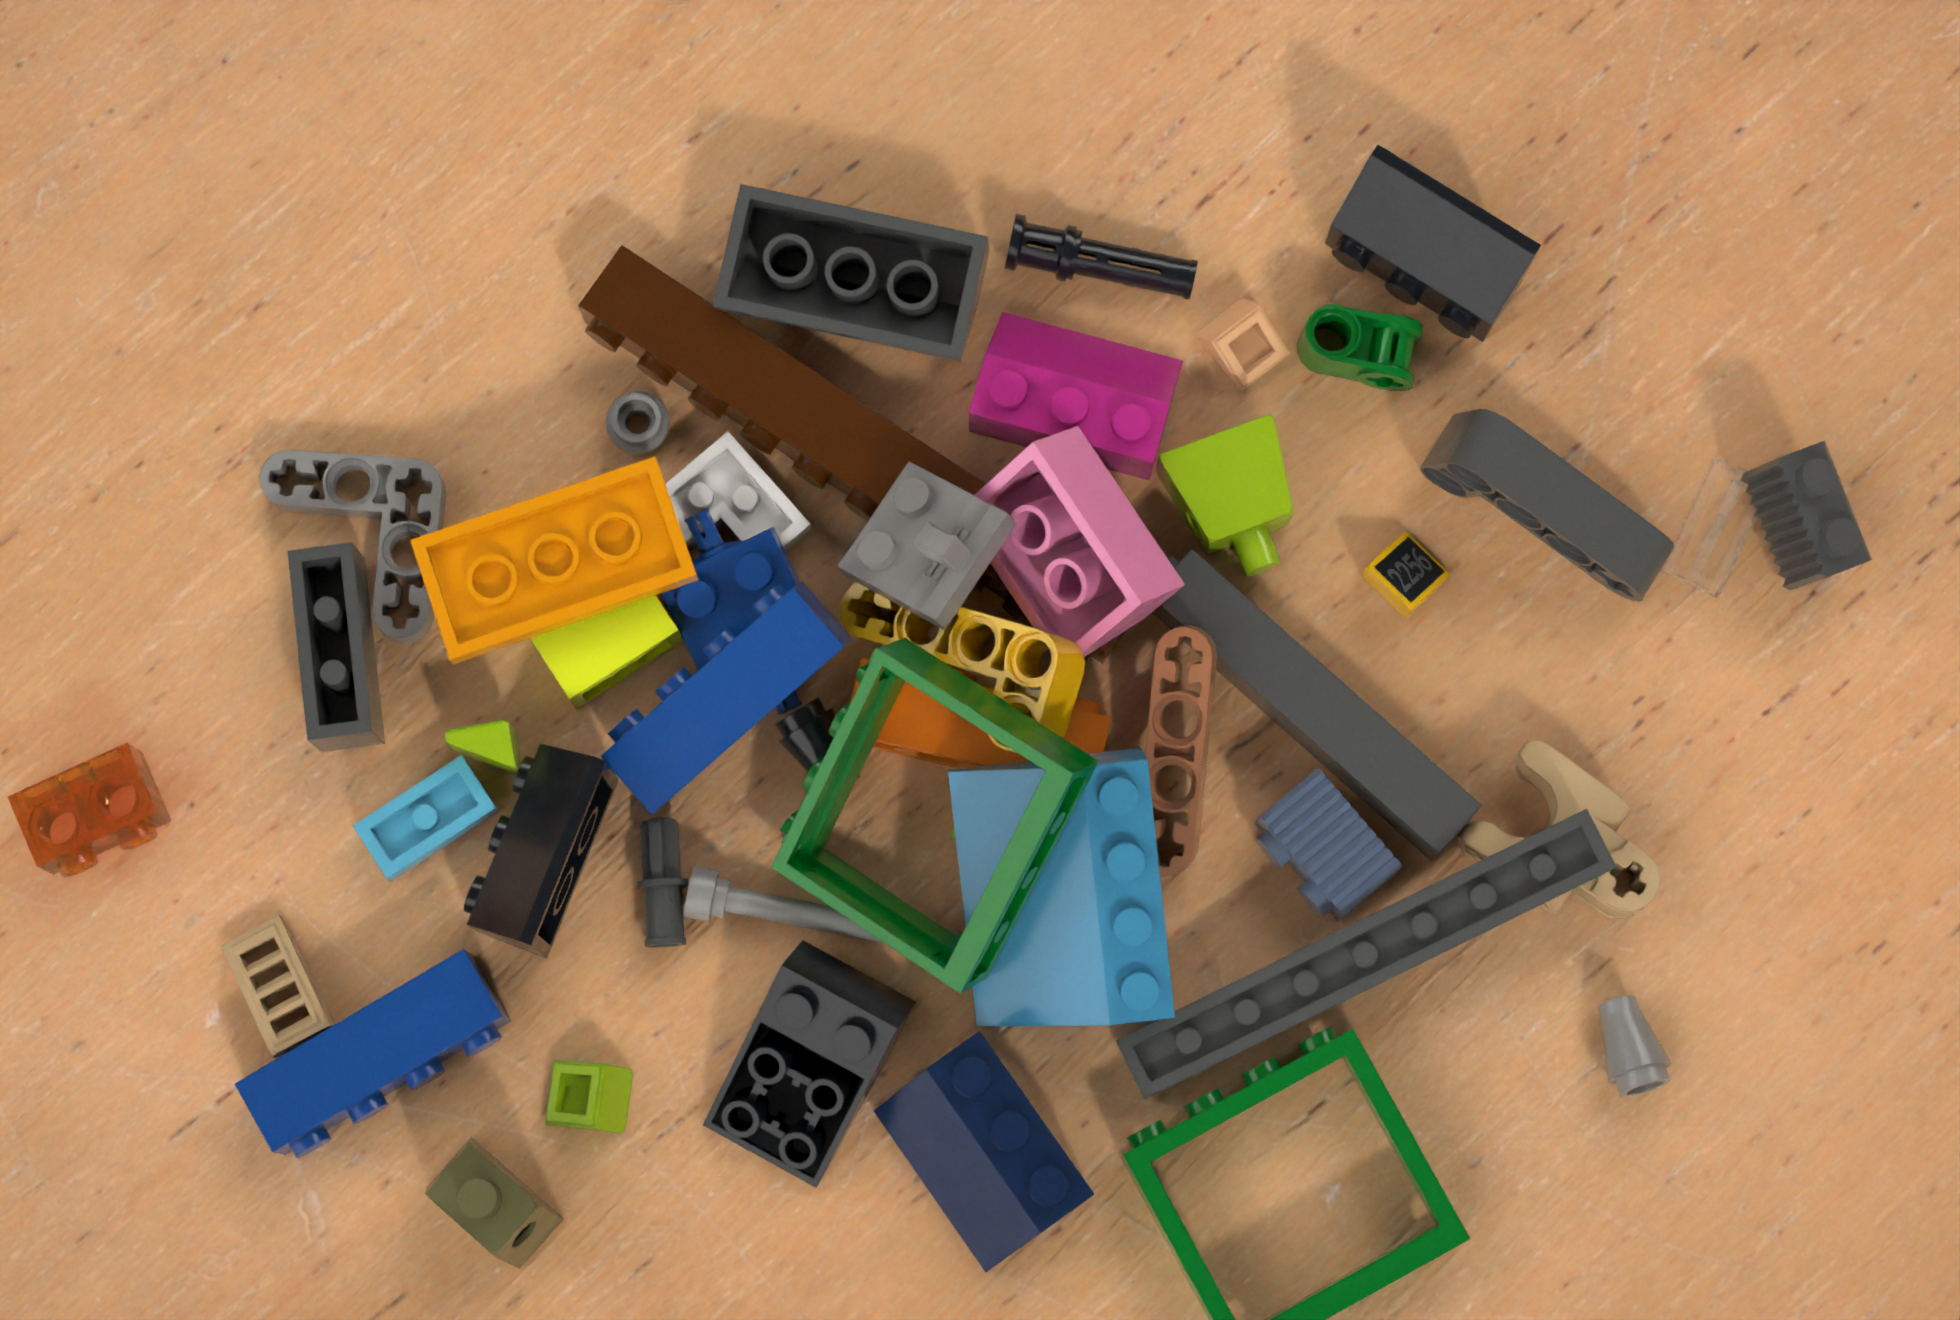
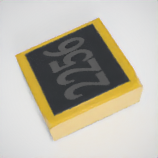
[1361,531,1451,620]

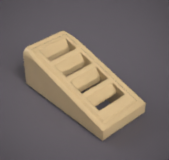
[221,915,336,1059]

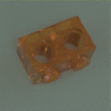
[8,743,172,877]

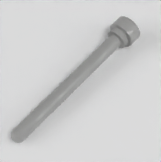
[684,866,963,943]

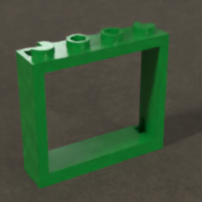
[771,638,1099,994]
[1120,1026,1470,1320]

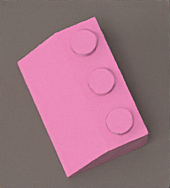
[974,426,1185,657]

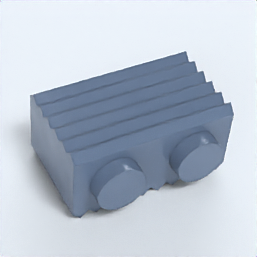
[1255,768,1403,922]

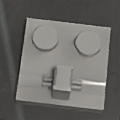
[838,462,1016,630]

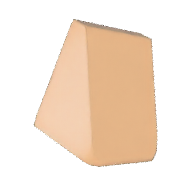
[1196,298,1290,391]

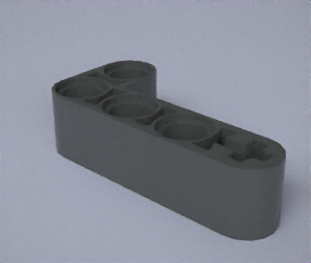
[1420,409,1674,602]

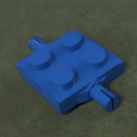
[661,509,803,716]

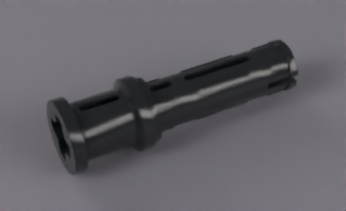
[1005,214,1198,299]

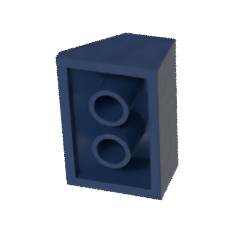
[874,1031,1094,1272]

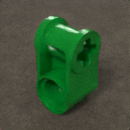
[1297,304,1423,391]

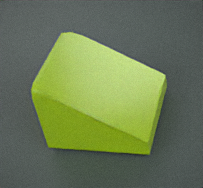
[444,719,522,775]
[545,1060,633,1134]

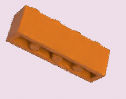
[850,657,1112,769]

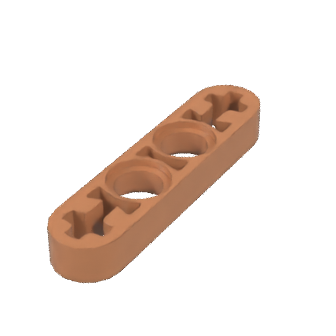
[1145,625,1217,877]

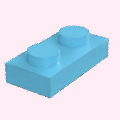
[353,755,499,882]

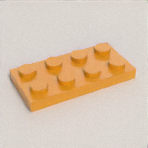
[410,456,698,665]

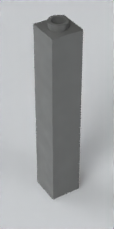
[1152,549,1482,861]

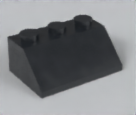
[1325,145,1541,342]
[464,744,619,958]

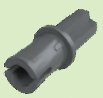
[637,817,688,948]

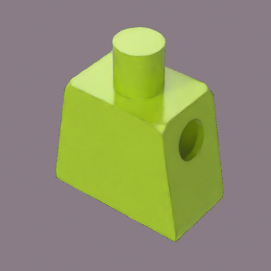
[1156,413,1293,577]

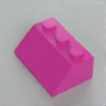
[969,312,1183,481]

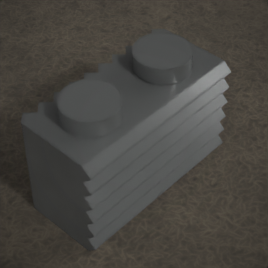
[1741,441,1872,590]

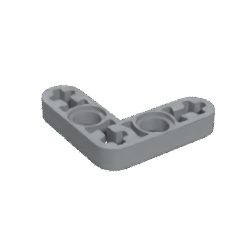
[259,450,446,644]

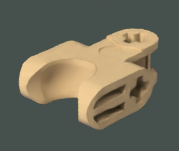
[1457,740,1660,919]

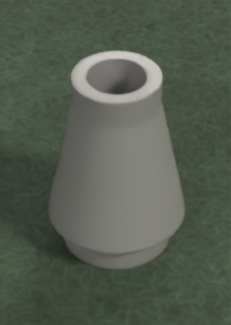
[1597,995,1671,1097]

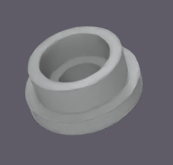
[606,391,670,455]

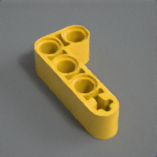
[839,583,1085,753]

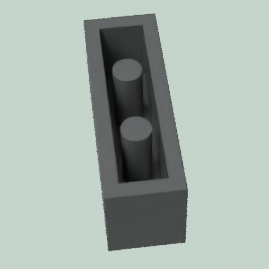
[288,542,385,752]

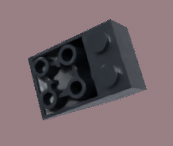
[703,940,916,1188]

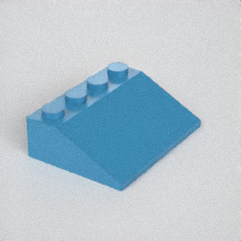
[948,748,1175,1026]

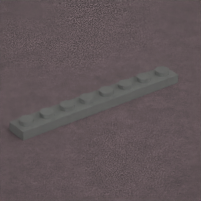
[1116,809,1617,1099]

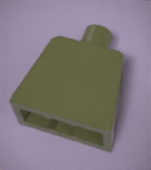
[425,1137,564,1269]

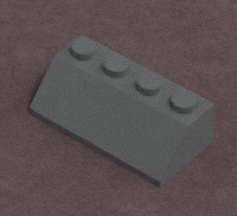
[712,184,990,362]

